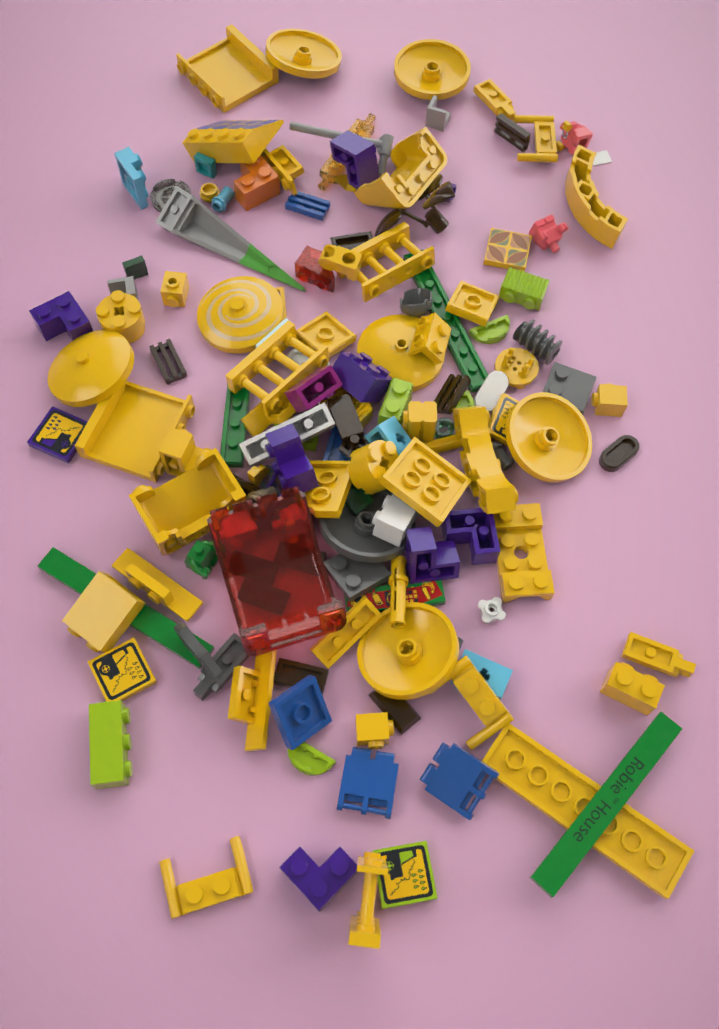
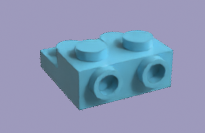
[114,147,149,210]

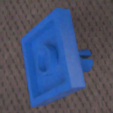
[268,675,332,750]

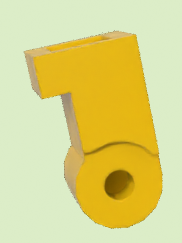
[318,244,362,281]

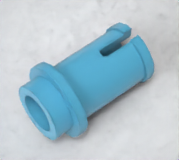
[211,186,235,212]

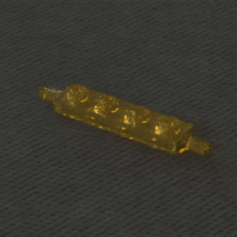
[318,113,376,191]

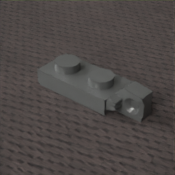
[193,633,254,701]

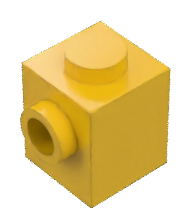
[160,271,190,307]
[591,383,628,417]
[355,712,394,749]

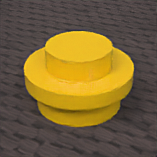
[199,182,220,202]

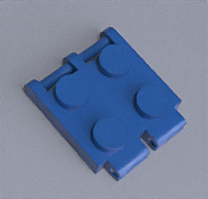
[420,742,499,820]
[337,747,399,819]

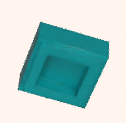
[194,152,217,179]

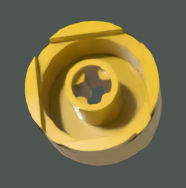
[95,290,145,344]
[347,440,399,495]

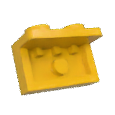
[409,313,451,365]

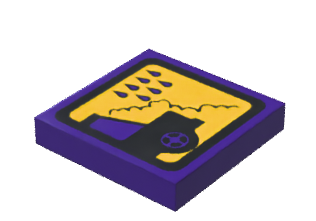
[27,406,87,464]

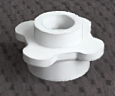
[478,597,506,623]

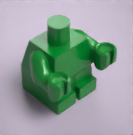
[184,540,226,580]

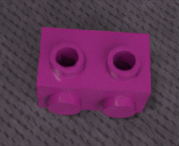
[285,365,343,412]

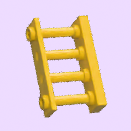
[337,222,435,303]
[225,320,330,417]
[348,851,388,949]

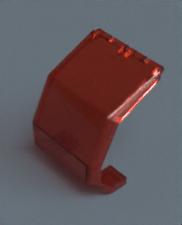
[207,486,347,656]

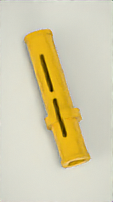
[388,556,408,629]

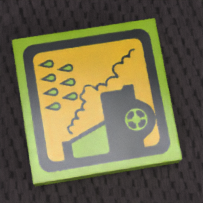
[372,840,438,909]

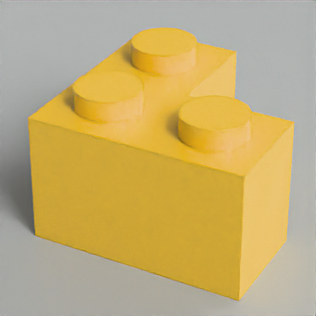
[159,427,212,477]

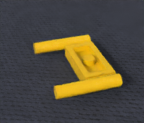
[514,115,558,162]
[429,655,514,750]
[159,836,254,919]

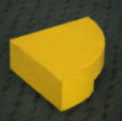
[247,464,270,486]

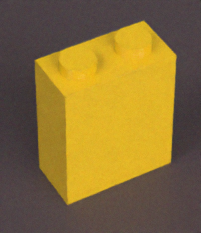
[62,571,146,653]

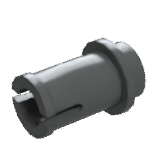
[492,441,515,471]

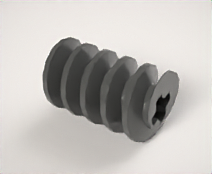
[513,319,562,365]

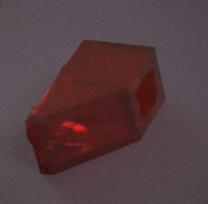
[295,246,335,293]

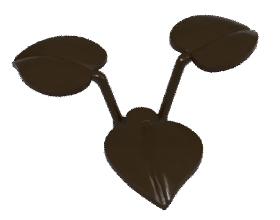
[375,174,455,237]

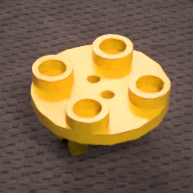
[494,347,539,389]

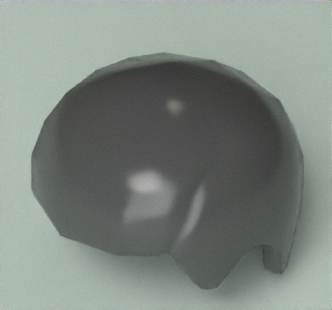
[400,288,433,317]

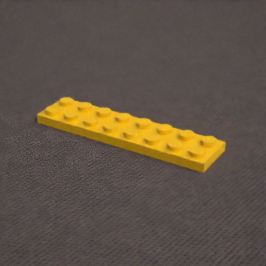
[482,723,694,900]

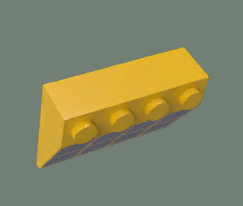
[182,120,284,164]

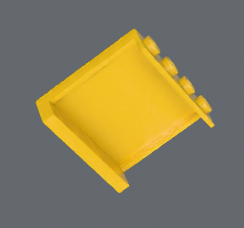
[176,24,279,113]
[75,380,196,483]

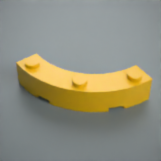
[565,145,628,249]
[453,405,518,514]

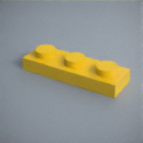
[309,597,383,669]

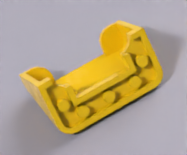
[354,126,447,210]
[129,448,246,556]

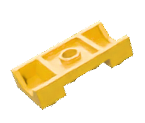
[493,503,555,603]

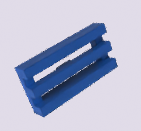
[285,191,330,221]

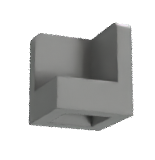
[425,95,451,132]
[107,276,139,301]

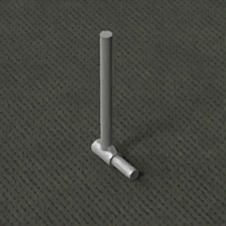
[289,121,394,177]

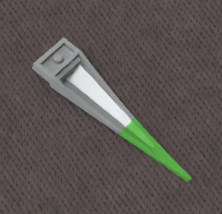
[155,186,306,291]

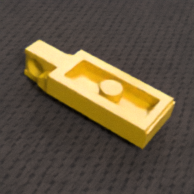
[473,79,516,122]
[621,632,696,678]

